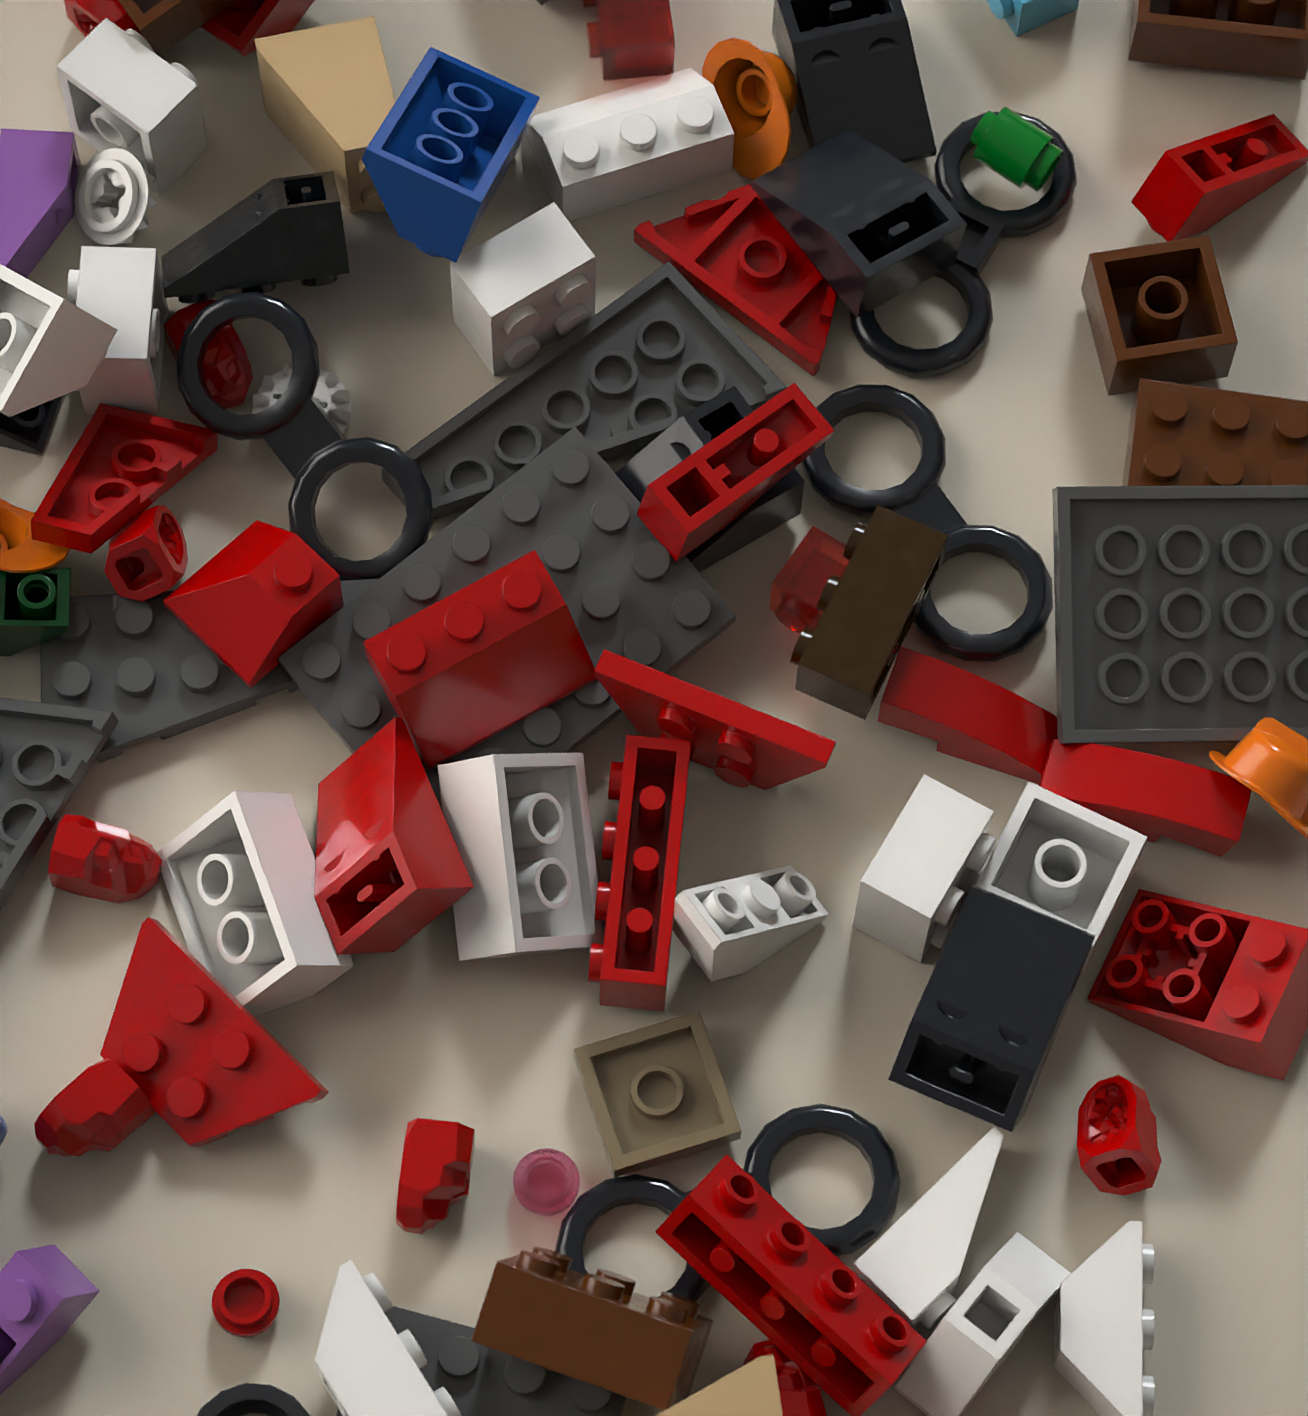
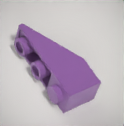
[0,128,81,278]
[0,1244,100,1395]

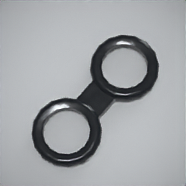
[849,111,1077,377]
[176,292,434,581]
[801,384,1053,662]
[555,1104,901,1302]

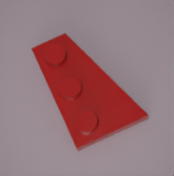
[31,403,218,554]

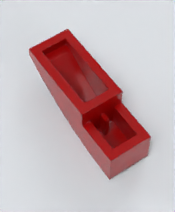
[877,646,1058,784]
[1038,739,1252,857]

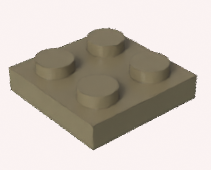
[574,1011,742,1178]

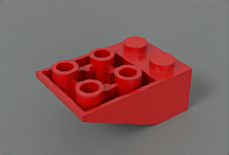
[314,717,474,955]
[1087,889,1308,1081]

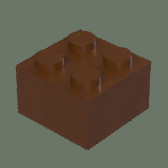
[1081,235,1238,396]

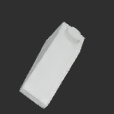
[852,1127,1004,1330]

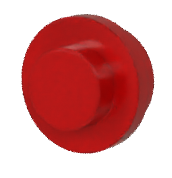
[212,1269,280,1337]

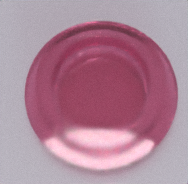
[513,1148,580,1216]

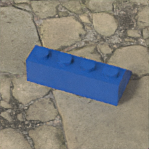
[362,46,540,263]

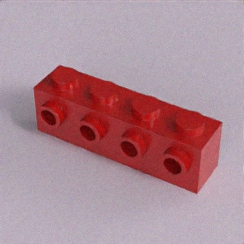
[588,734,691,1012]
[655,1154,927,1416]

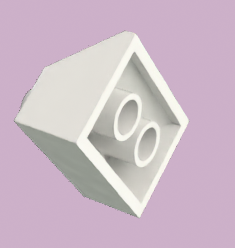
[526,68,734,221]
[0,264,118,417]
[437,752,604,961]
[157,791,354,1016]

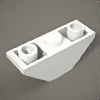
[673,865,829,982]
[1053,1221,1155,1416]
[894,1232,1071,1416]
[315,1260,462,1416]

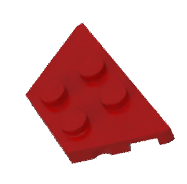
[634,183,839,377]
[594,649,836,790]
[100,917,329,1147]

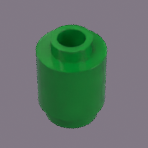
[970,107,1064,192]

